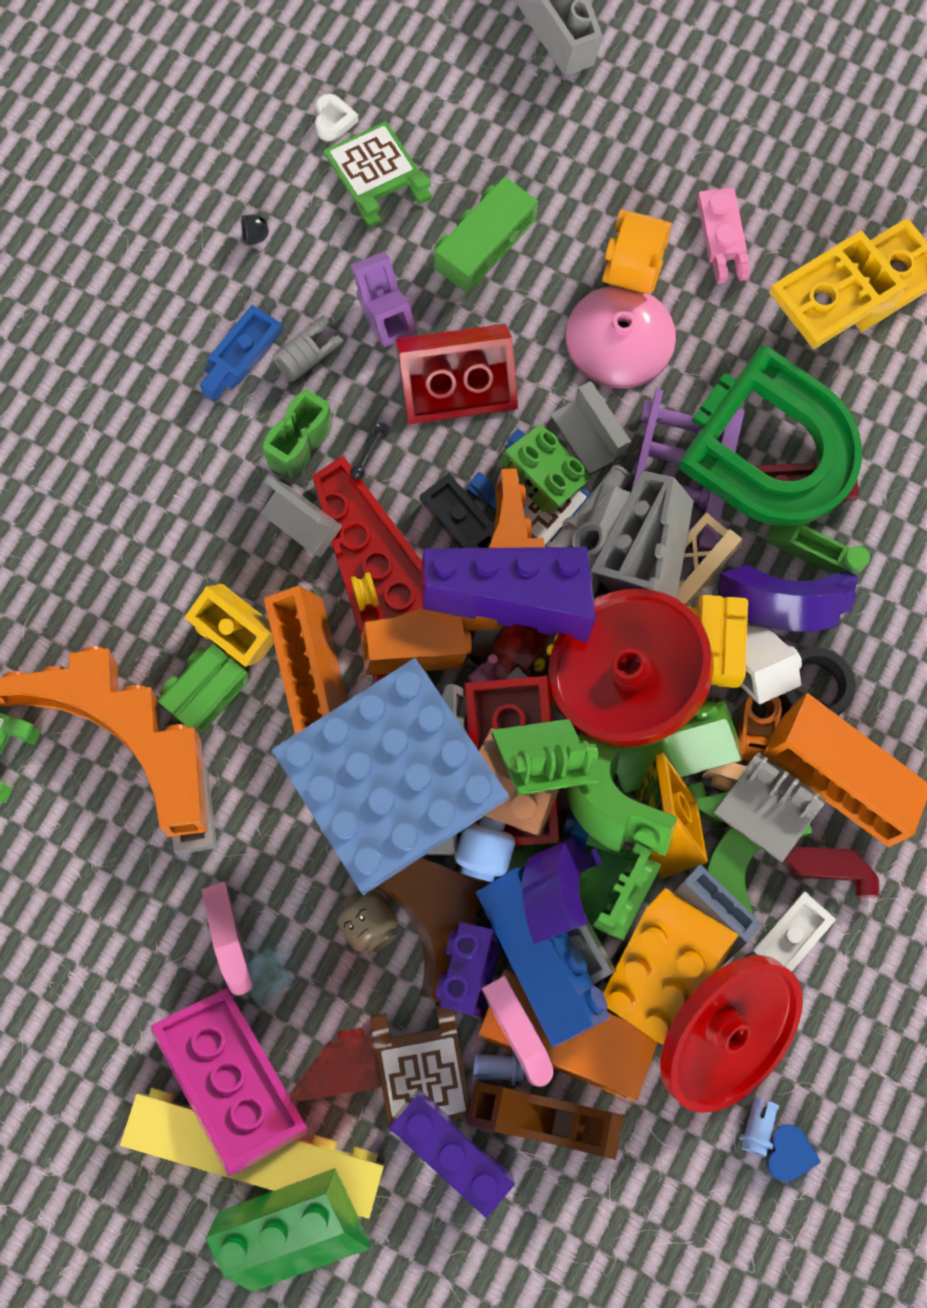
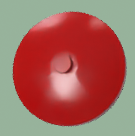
[548,589,714,747]
[660,955,803,1113]

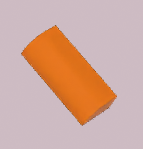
[264,585,348,734]
[763,693,927,847]
[477,970,658,1102]

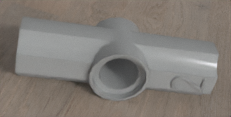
[571,483,631,599]

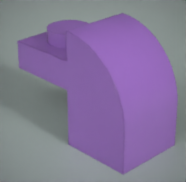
[350,251,418,347]

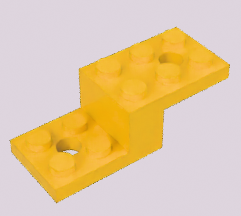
[769,218,927,349]

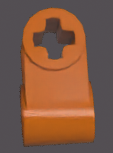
[734,695,782,764]

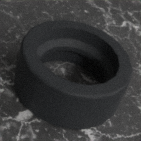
[778,647,856,716]

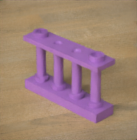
[630,389,745,560]

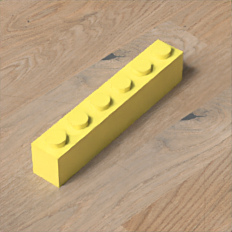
[120,1087,385,1219]

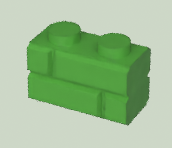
[157,643,250,736]

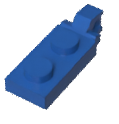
[200,305,283,402]

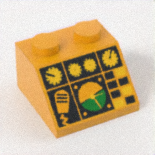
[636,753,708,879]

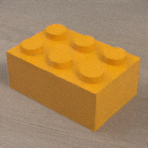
[603,888,739,1045]

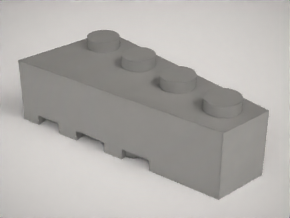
[514,0,603,77]

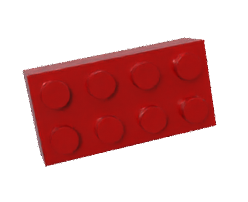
[465,676,564,846]

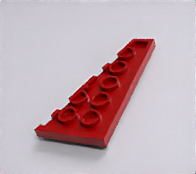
[312,456,475,684]

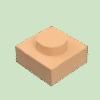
[702,762,747,792]

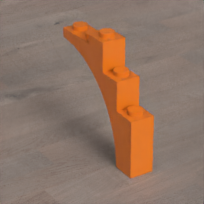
[361,469,545,675]
[0,646,208,837]

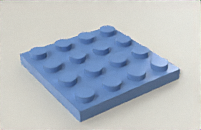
[272,658,510,895]

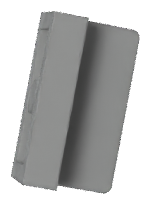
[551,381,631,475]
[260,475,342,558]

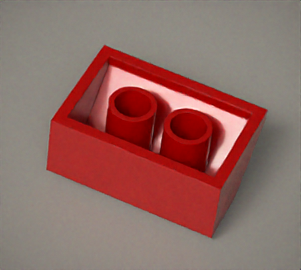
[395,324,518,425]

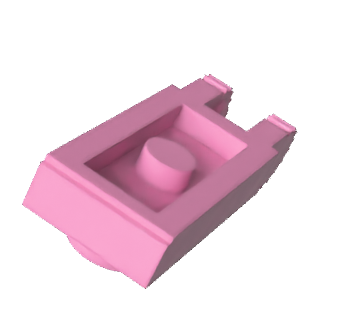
[697,188,750,284]

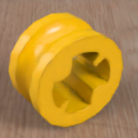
[350,572,379,611]

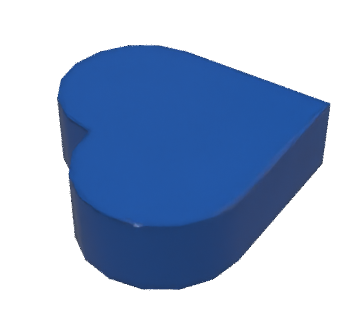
[766,1124,821,1182]

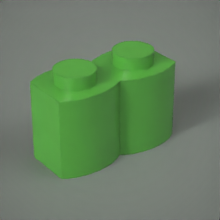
[263,389,332,480]

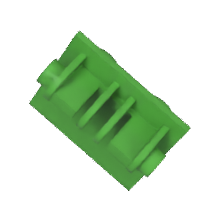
[499,424,592,515]
[491,719,599,795]

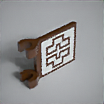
[370,1002,470,1132]

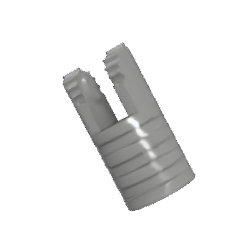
[273,315,344,382]

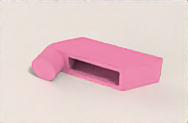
[201,881,253,995]
[482,976,553,1087]

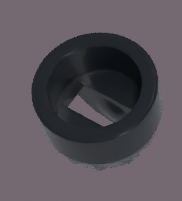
[241,214,269,245]

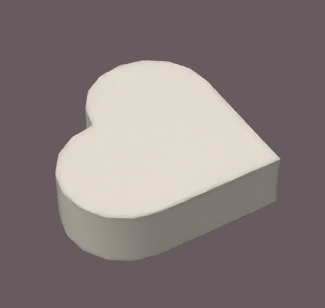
[315,94,359,142]

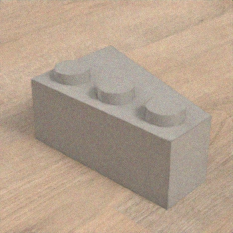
[591,470,694,599]

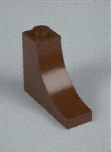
[374,858,487,1002]

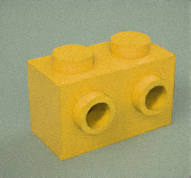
[184,584,274,667]

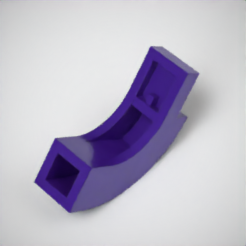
[717,565,858,631]

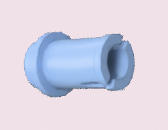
[473,1051,524,1086]
[739,1098,779,1156]

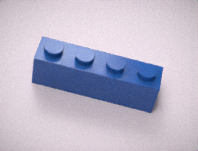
[475,867,610,1048]

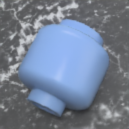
[455,817,515,882]

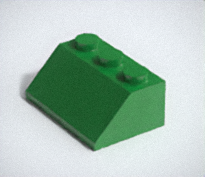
[205,1168,371,1292]

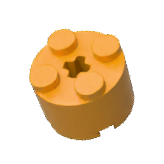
[602,209,672,295]

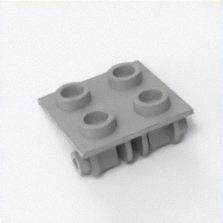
[714,752,826,863]

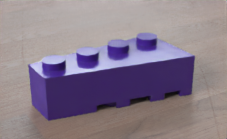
[421,547,596,642]

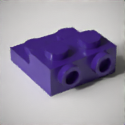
[436,922,501,1018]

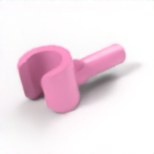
[467,655,498,682]

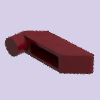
[782,846,880,898]

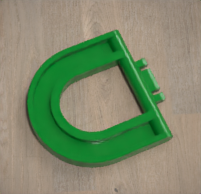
[677,345,862,526]

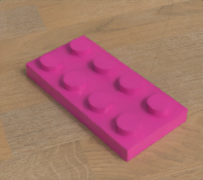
[151,988,307,1177]

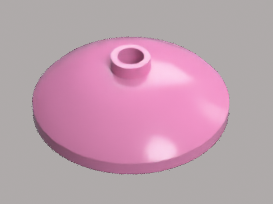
[566,286,676,389]

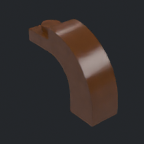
[466,1081,624,1160]

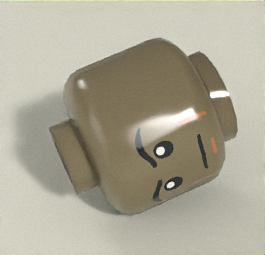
[337,890,398,955]

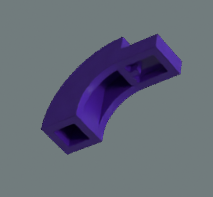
[522,837,602,944]

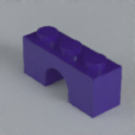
[389,1088,515,1218]

